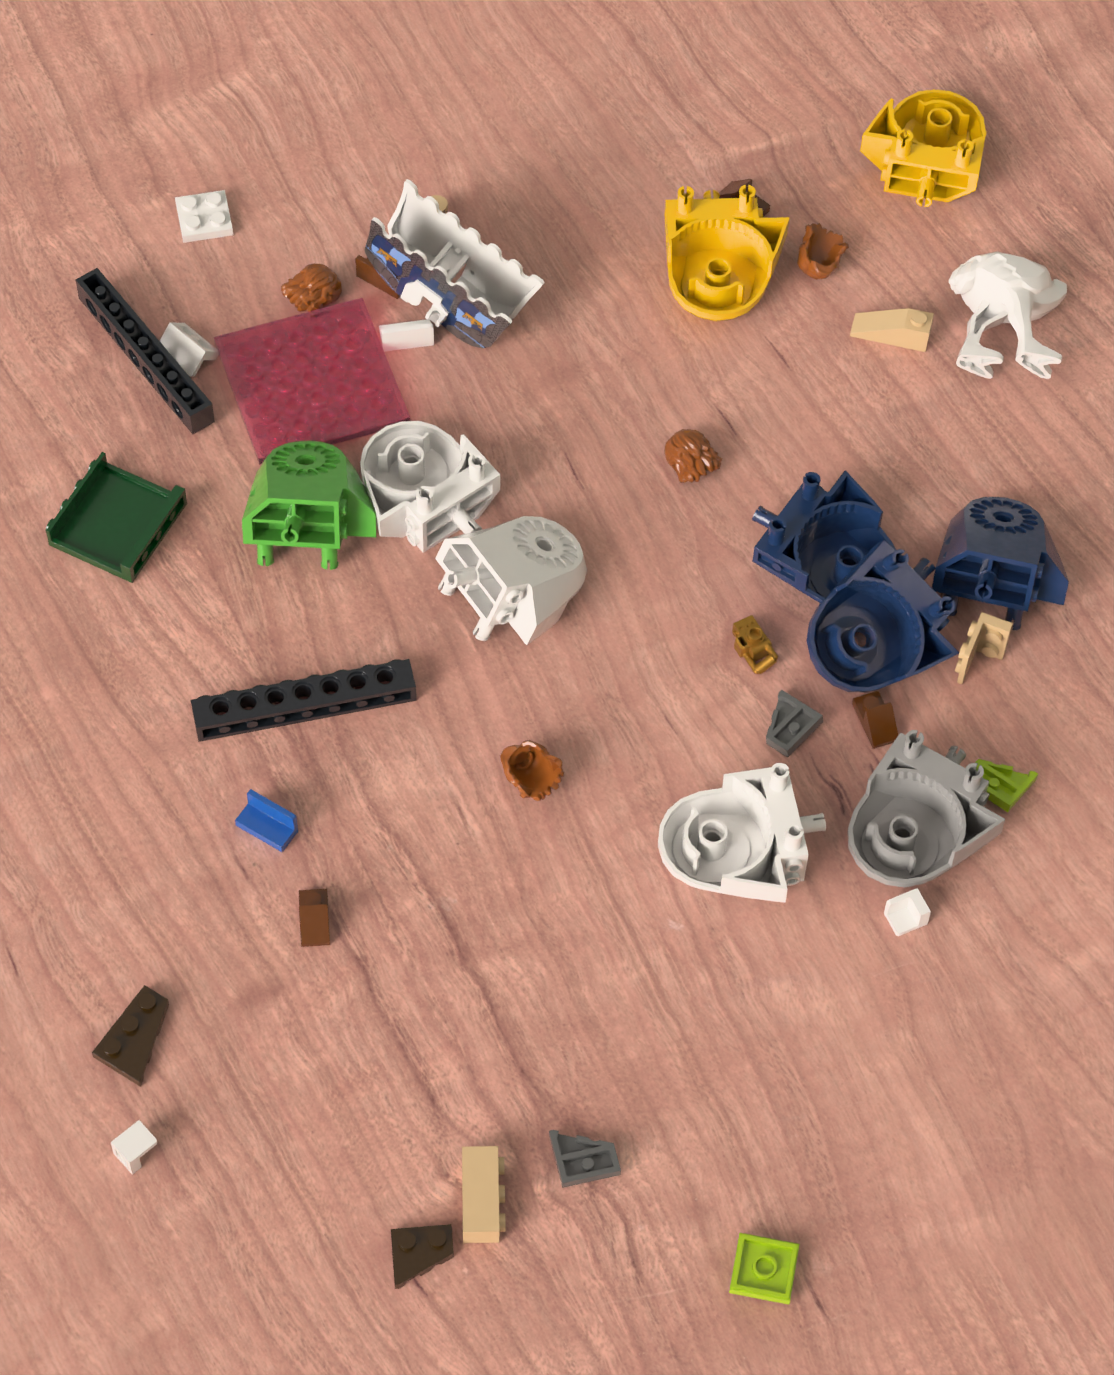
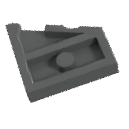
[549,1130,621,1188]

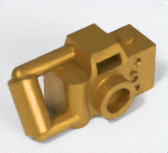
[732,615,778,674]

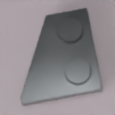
[766,690,823,757]

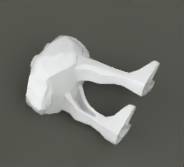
[949,251,1067,379]

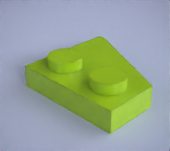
[975,759,1038,812]

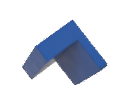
[235,789,298,852]

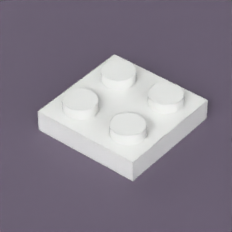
[175,190,233,243]

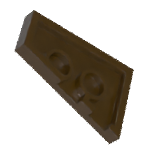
[92,985,169,1087]

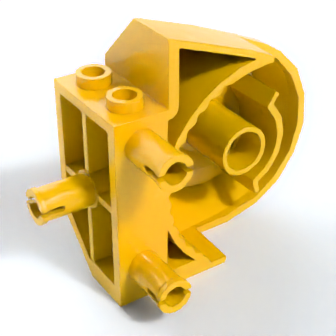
[860,89,987,207]
[664,185,790,322]

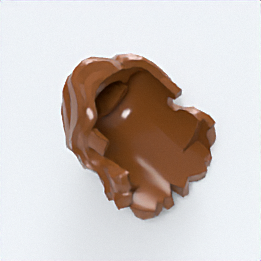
[797,223,849,280]
[281,263,342,315]
[664,429,722,483]
[500,740,564,801]

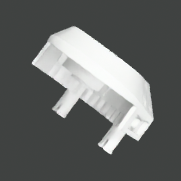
[360,421,500,553]
[435,516,587,645]
[658,763,826,903]

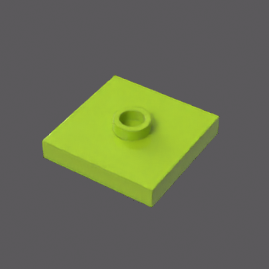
[729,1233,800,1305]

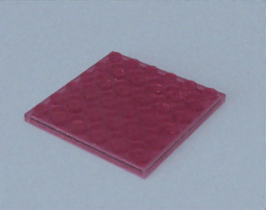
[214,298,410,465]

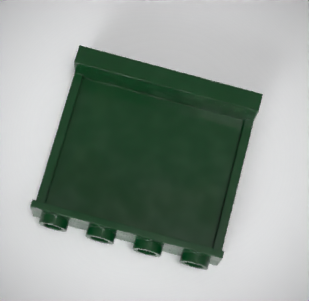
[46,452,187,583]

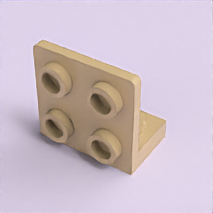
[955,612,1013,684]

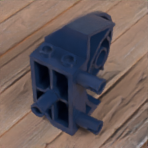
[752,470,896,603]
[932,497,1069,630]
[806,540,959,692]

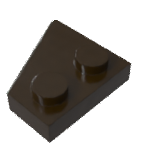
[391,1224,454,1289]

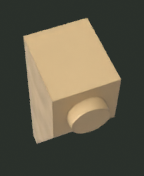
[850,308,934,352]

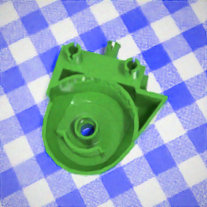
[242,441,376,570]

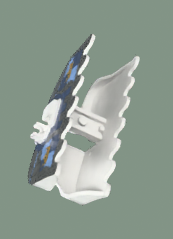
[365,179,545,348]

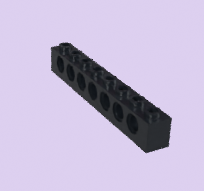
[76,268,215,434]
[191,659,417,742]

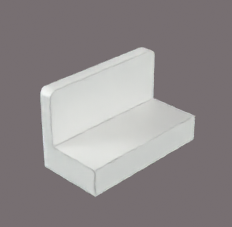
[379,319,434,352]
[160,322,220,377]

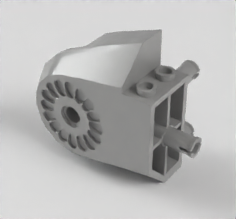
[847,730,1005,888]

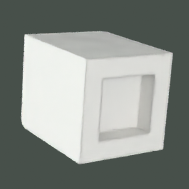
[884,888,931,936]
[111,1120,157,1175]

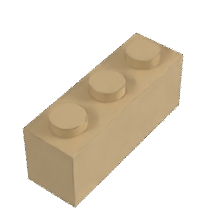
[462,1146,505,1243]

